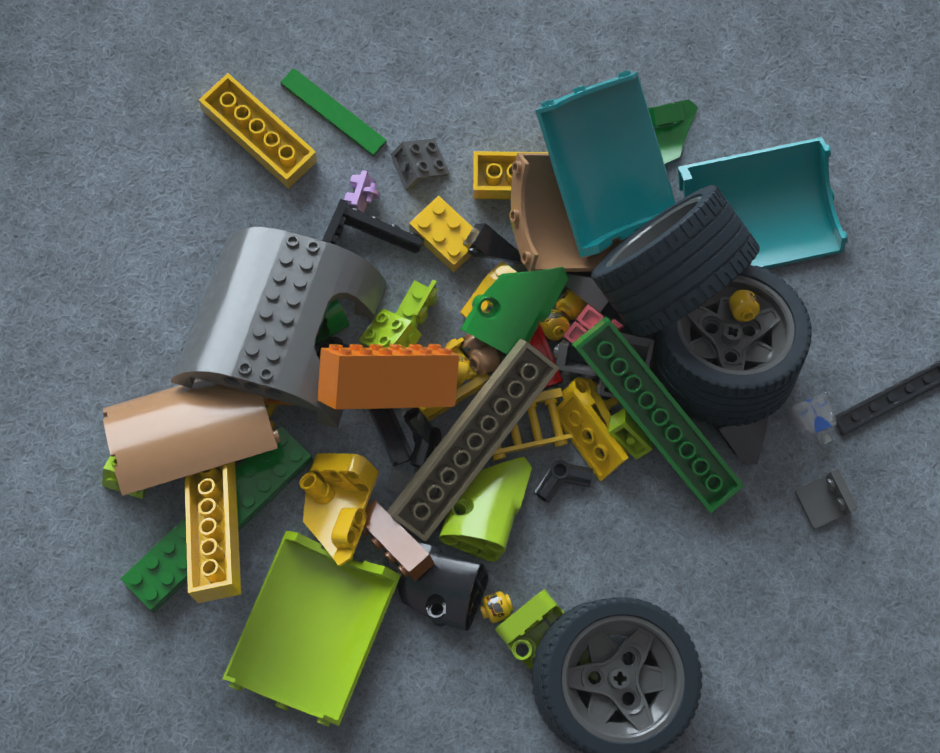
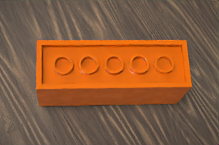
[317,344,459,409]

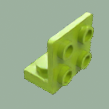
[395,280,438,328]

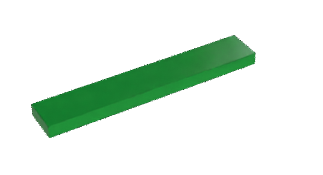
[280,68,387,157]

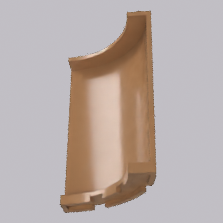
[509,153,638,272]
[103,379,281,496]

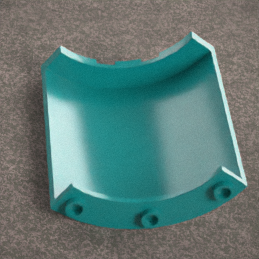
[535,70,676,257]
[678,137,848,269]

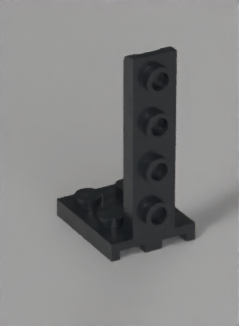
[322,199,424,253]
[368,408,413,467]

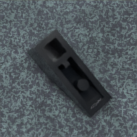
[463,223,523,264]

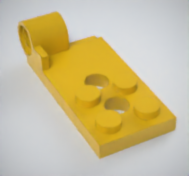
[557,377,629,482]

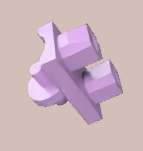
[344,170,380,213]

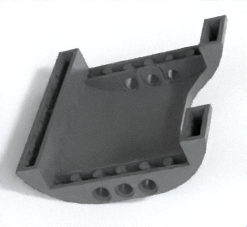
[171,227,386,429]

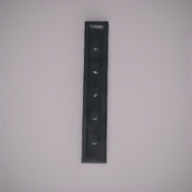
[832,361,940,436]

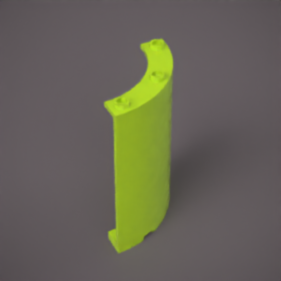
[222,530,401,727]

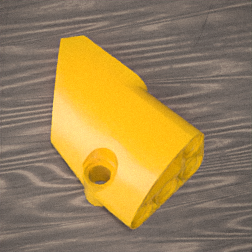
[299,453,379,567]

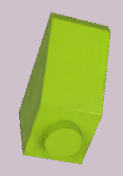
[608,408,653,460]

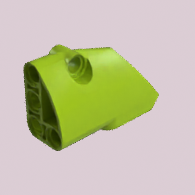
[439,457,532,562]
[495,589,598,680]

